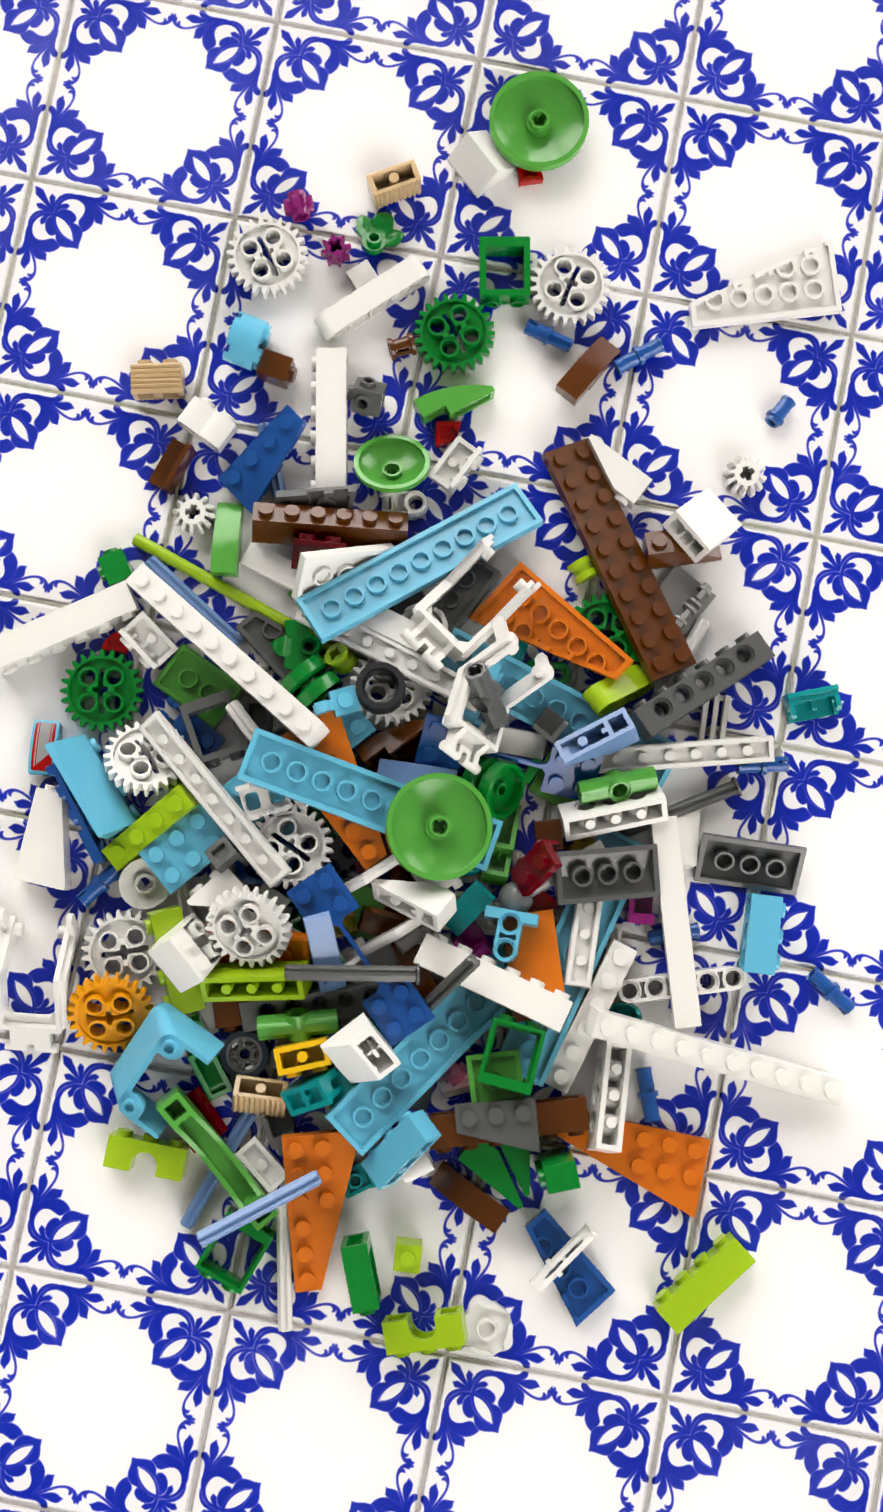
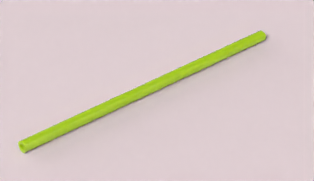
[132,533,414,691]

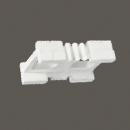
[235,783,294,821]

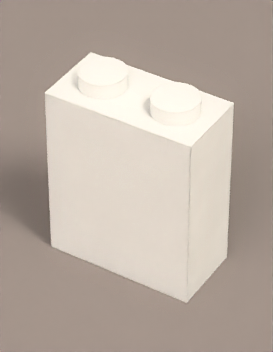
[662,487,742,564]

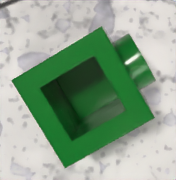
[97,548,134,587]

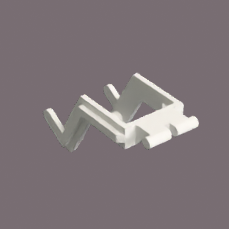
[400,534,542,672]
[439,616,554,775]
[343,855,464,965]
[0,908,79,1053]

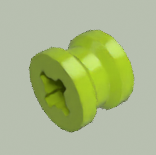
[567,555,597,586]
[324,642,357,675]

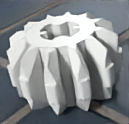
[723,454,767,499]
[172,492,216,537]

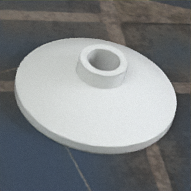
[118,858,169,909]

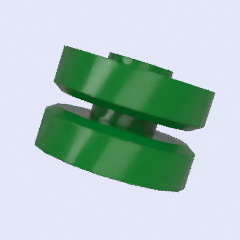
[279,653,343,712]
[462,755,525,819]

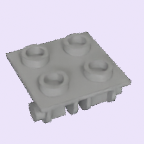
[659,566,716,635]

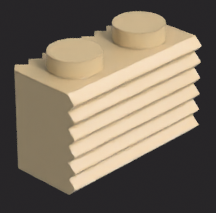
[366,159,421,210]
[130,359,185,401]
[232,1074,289,1119]

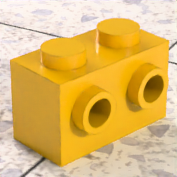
[273,1035,333,1078]

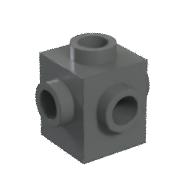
[347,377,387,418]

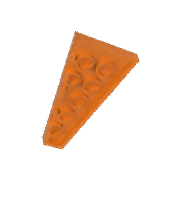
[469,562,634,681]
[281,711,387,870]
[557,1112,710,1218]
[282,1129,356,1293]

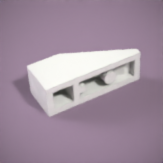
[587,434,652,510]
[371,879,457,932]

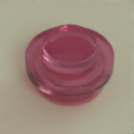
[444,1062,468,1087]

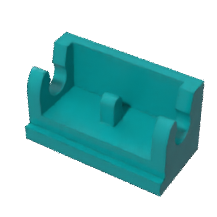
[782,684,842,724]
[280,1067,342,1117]

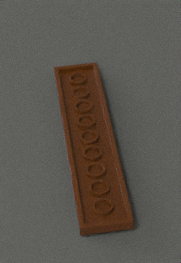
[541,438,696,683]

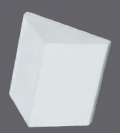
[447,130,516,199]

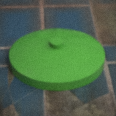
[489,71,589,172]
[385,773,493,881]

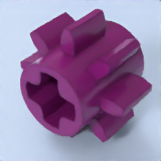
[283,189,315,222]
[321,234,352,268]

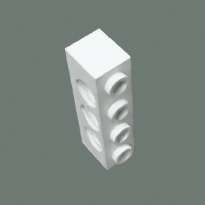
[557,784,669,842]
[586,1041,632,1154]

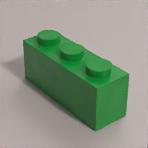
[534,1146,581,1195]

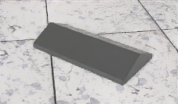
[693,832,807,896]
[552,844,661,905]

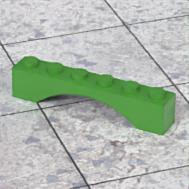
[156,1084,279,1231]

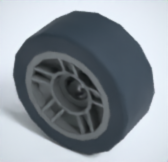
[219,1029,271,1078]

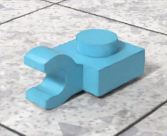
[312,684,361,718]

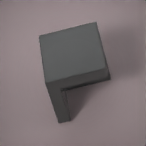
[532,706,569,744]
[204,835,250,874]
[261,1107,298,1150]

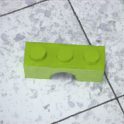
[103,1128,191,1182]
[381,1305,469,1358]

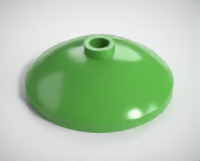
[354,435,430,493]

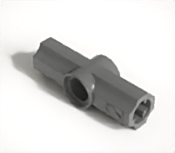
[464,660,509,730]

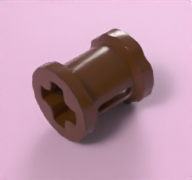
[387,332,417,361]

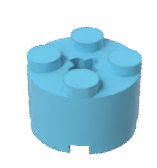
[222,311,272,371]

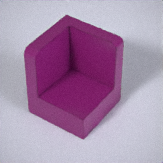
[625,897,655,925]
[452,921,492,959]

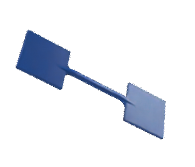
[414,713,604,800]
[286,862,435,1047]

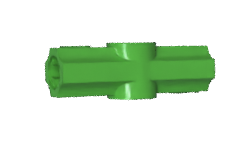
[576,766,658,805]
[257,1007,339,1042]

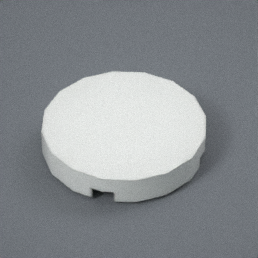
[465,1300,513,1357]

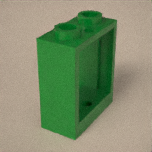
[479,236,530,308]
[476,1013,546,1095]
[195,1205,276,1294]
[340,1231,381,1316]

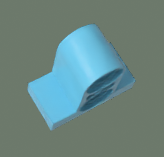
[484,905,539,964]

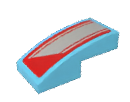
[28,720,62,776]

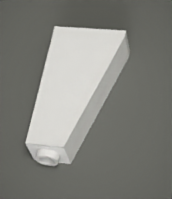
[13,784,71,890]

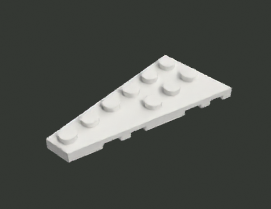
[688,238,842,330]

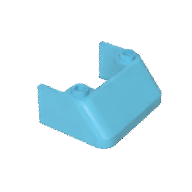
[110,1002,225,1139]

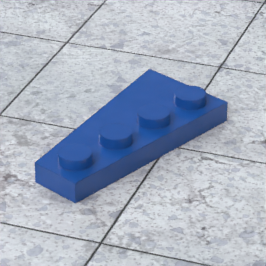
[218,405,307,514]
[45,763,108,864]
[525,1208,616,1327]

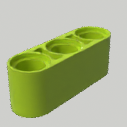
[582,664,654,717]

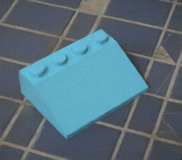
[44,734,141,840]

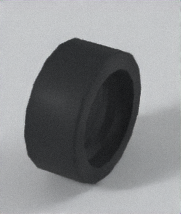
[355,662,406,715]

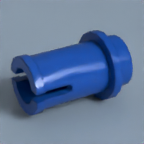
[765,395,796,428]

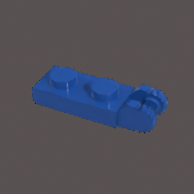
[157,696,226,755]

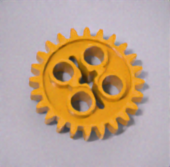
[67,971,154,1053]

